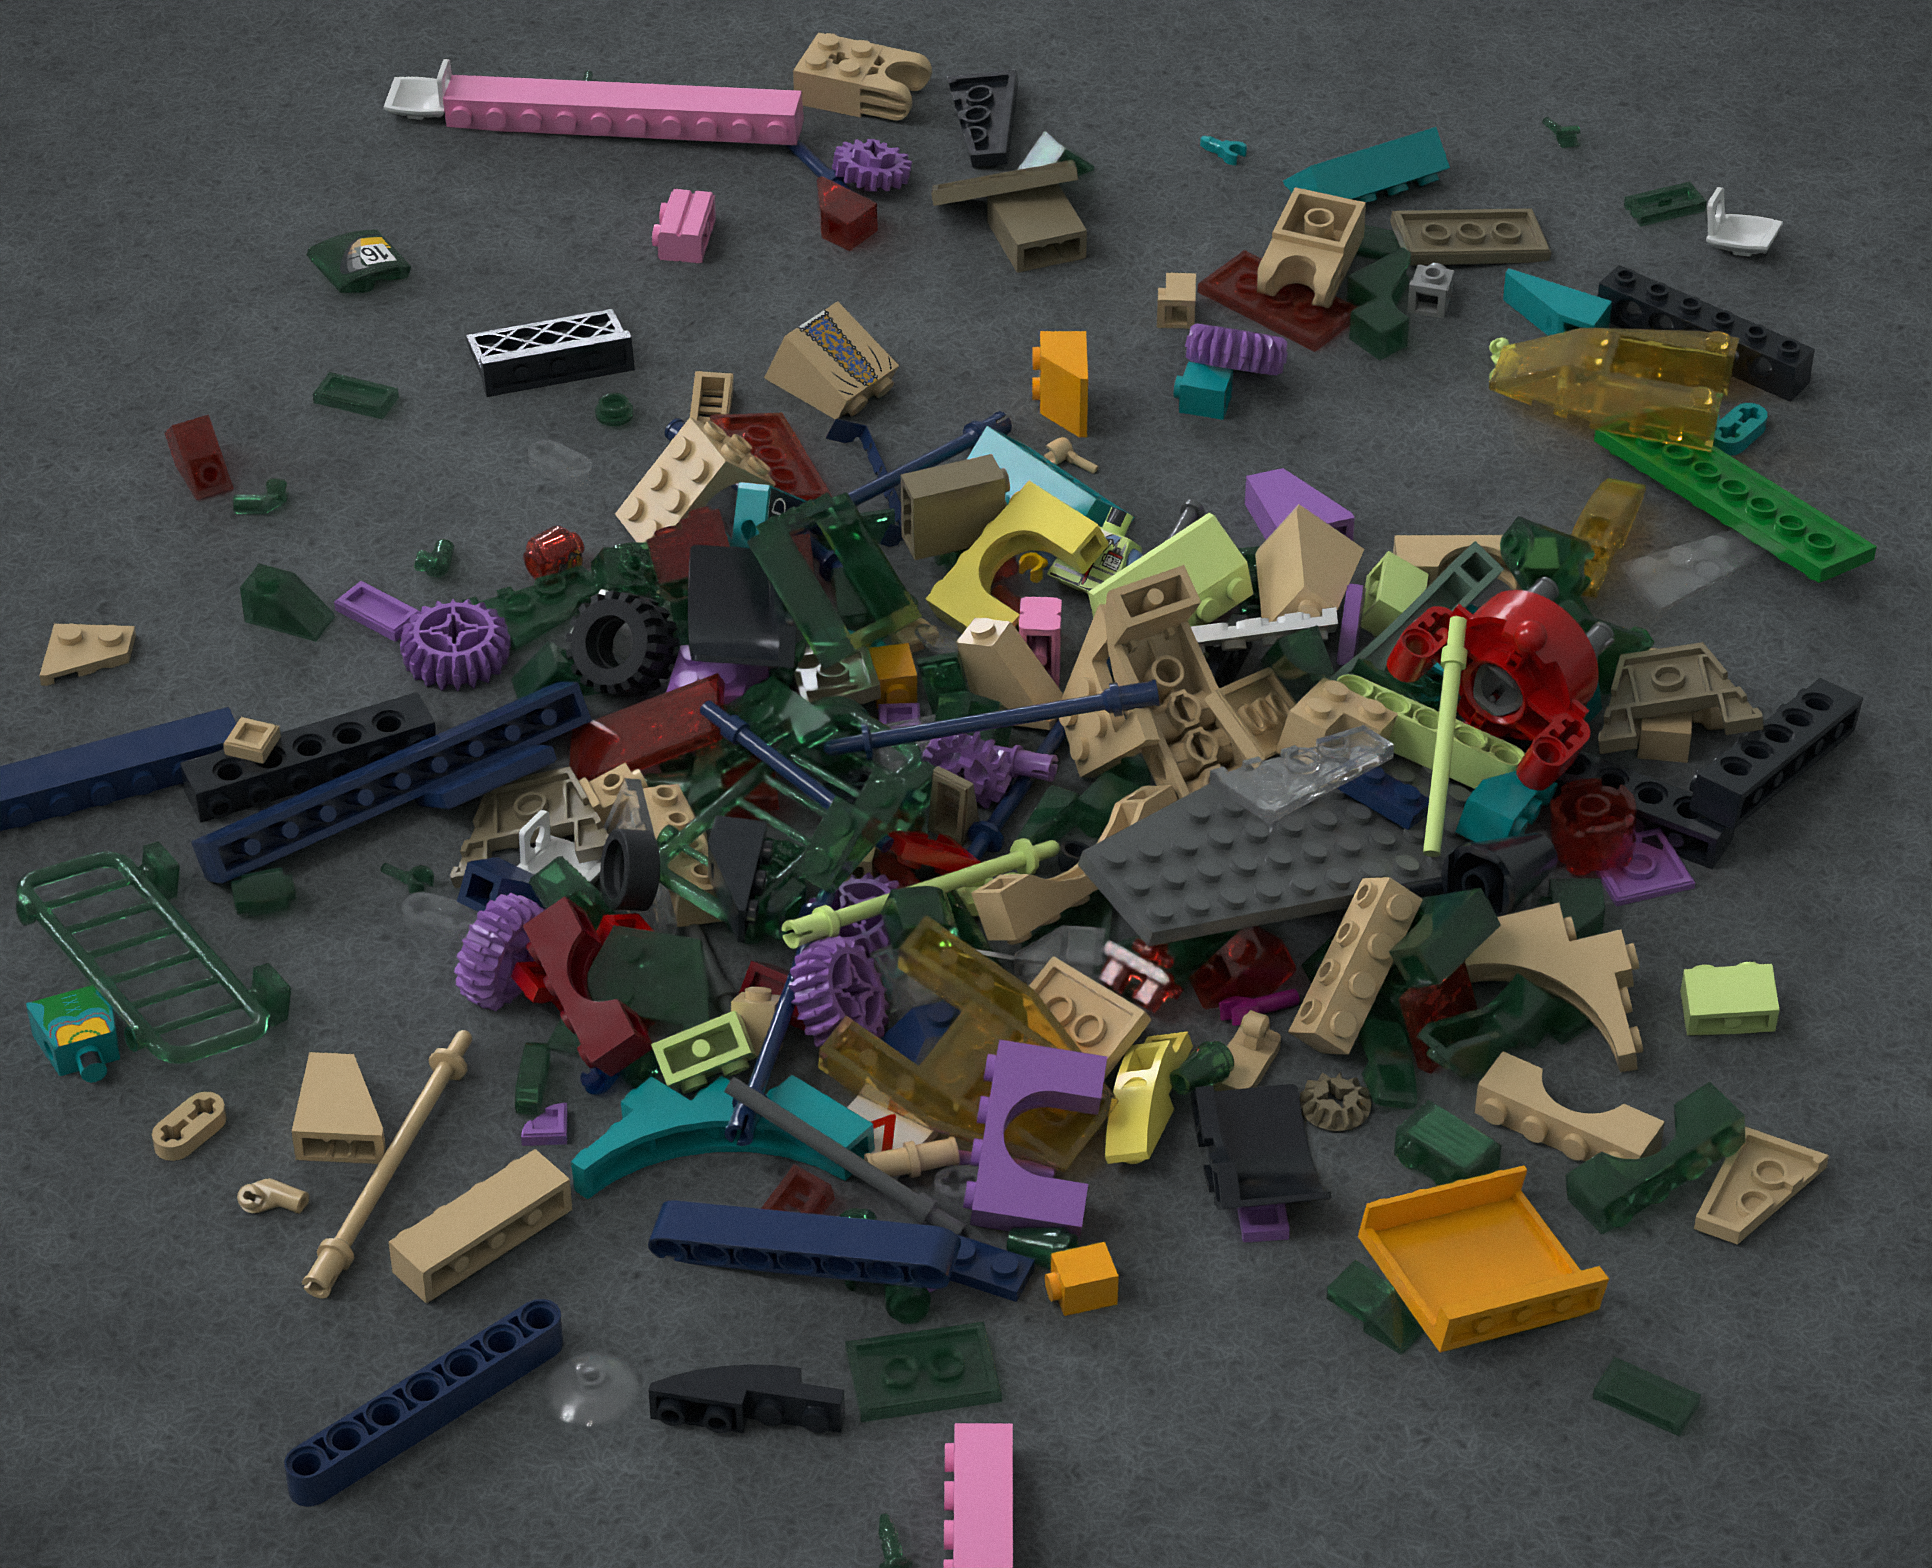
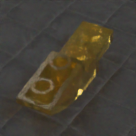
[1557,478,1646,598]

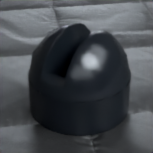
[1058,841,1089,873]

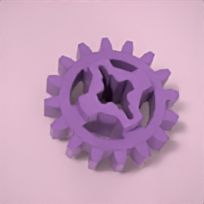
[832,139,912,191]
[921,731,1012,809]

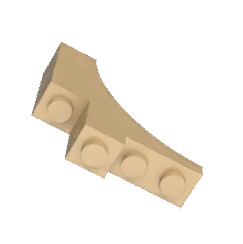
[1456,903,1643,1072]

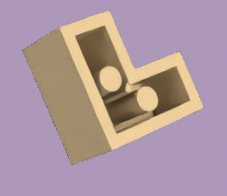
[1276,677,1398,771]

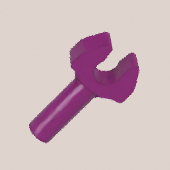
[1219,989,1300,1026]

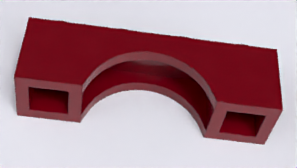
[523,896,653,1077]

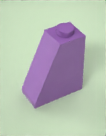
[1245,468,1355,541]

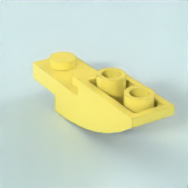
[1105,1031,1193,1164]

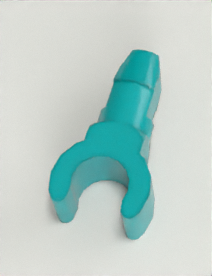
[1200,135,1247,165]

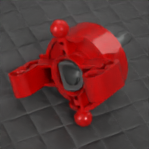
[1386,577,1615,791]

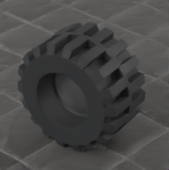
[566,591,680,697]

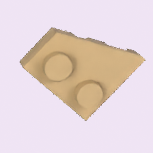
[39,623,136,686]

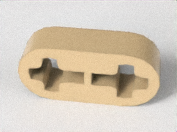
[152,1092,227,1161]

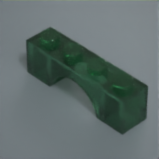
[1565,1082,1746,1235]

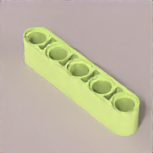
[1337,674,1525,789]

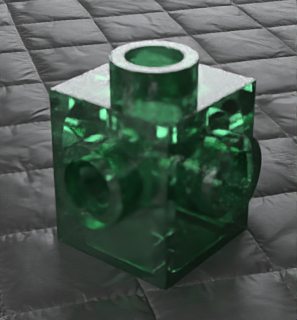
[591,544,656,596]

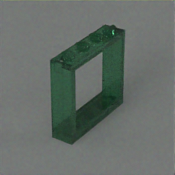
[747,491,922,670]

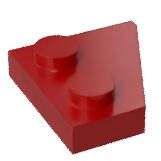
[888,829,981,875]

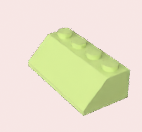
[1088,513,1253,627]

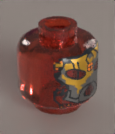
[523,525,585,584]

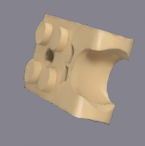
[793,32,932,120]
[1257,187,1366,309]

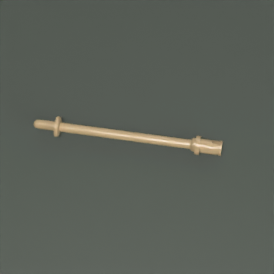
[302,1030,472,1299]

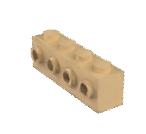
[627,784,726,927]
[1288,877,1423,1055]
[389,1149,572,1304]

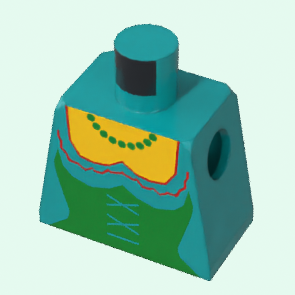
[26,981,120,1083]

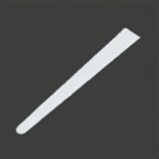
[962,948,1022,962]

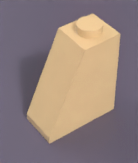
[956,618,1063,730]
[292,1052,386,1164]

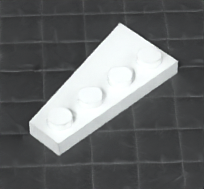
[1191,607,1338,653]

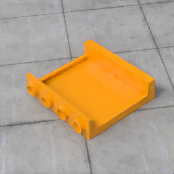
[1358,1165,1609,1353]

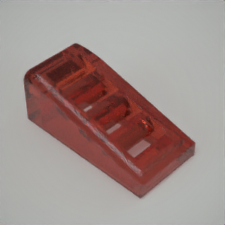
[761,1164,835,1215]

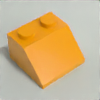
[1032,331,1088,438]

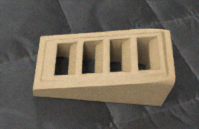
[690,371,734,435]

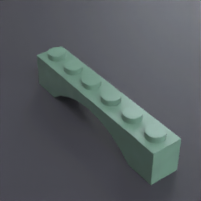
[1329,541,1504,687]

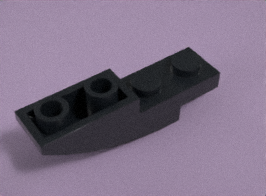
[648,1364,845,1433]

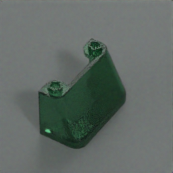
[1500,516,1655,695]

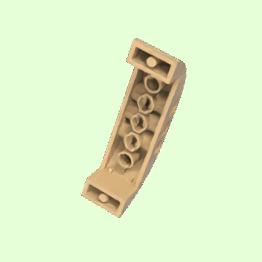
[1106,565,1249,800]

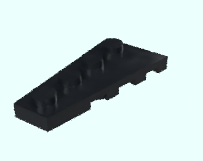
[947,70,1019,167]

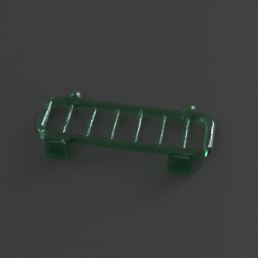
[656,704,936,940]
[16,841,291,1064]

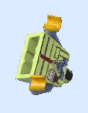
[1019,507,1143,594]

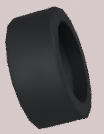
[600,829,661,911]

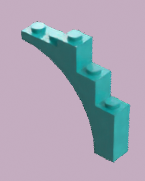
[571,1075,875,1199]

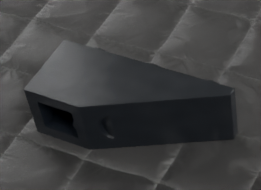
[708,815,774,943]

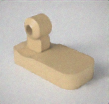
[1211,1010,1281,1091]

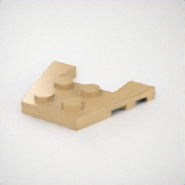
[1059,604,1160,778]

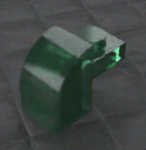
[881,886,960,967]

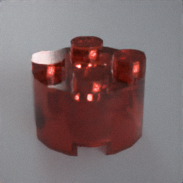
[1550,778,1636,876]

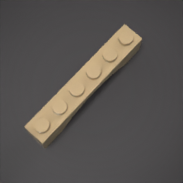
[971,785,1177,945]

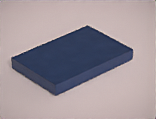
[415,744,557,809]

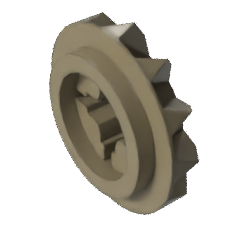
[1300,1071,1371,1131]

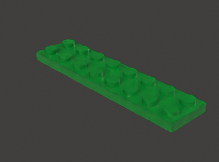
[1594,407,1877,583]

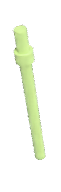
[1423,616,1468,857]

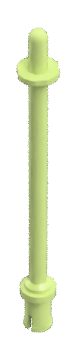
[782,838,1060,949]

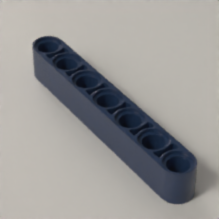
[648,1200,961,1289]
[284,1299,563,1507]

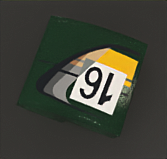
[306,229,411,293]

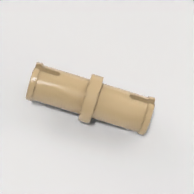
[864,1136,960,1178]

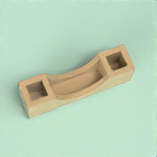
[1393,535,1559,591]
[1475,1052,1665,1184]

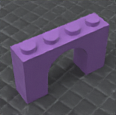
[963,1039,1107,1241]

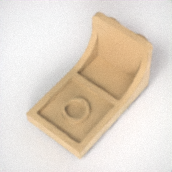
[615,417,776,562]

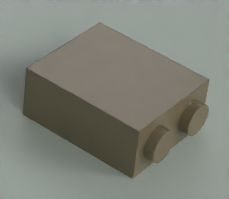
[987,184,1087,273]
[901,454,1010,560]

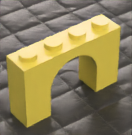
[926,481,1109,634]

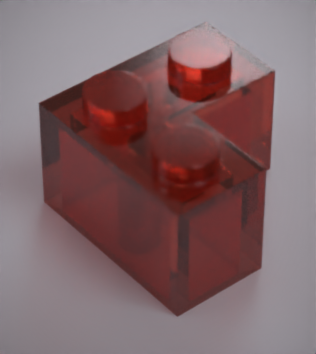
[646,506,734,592]

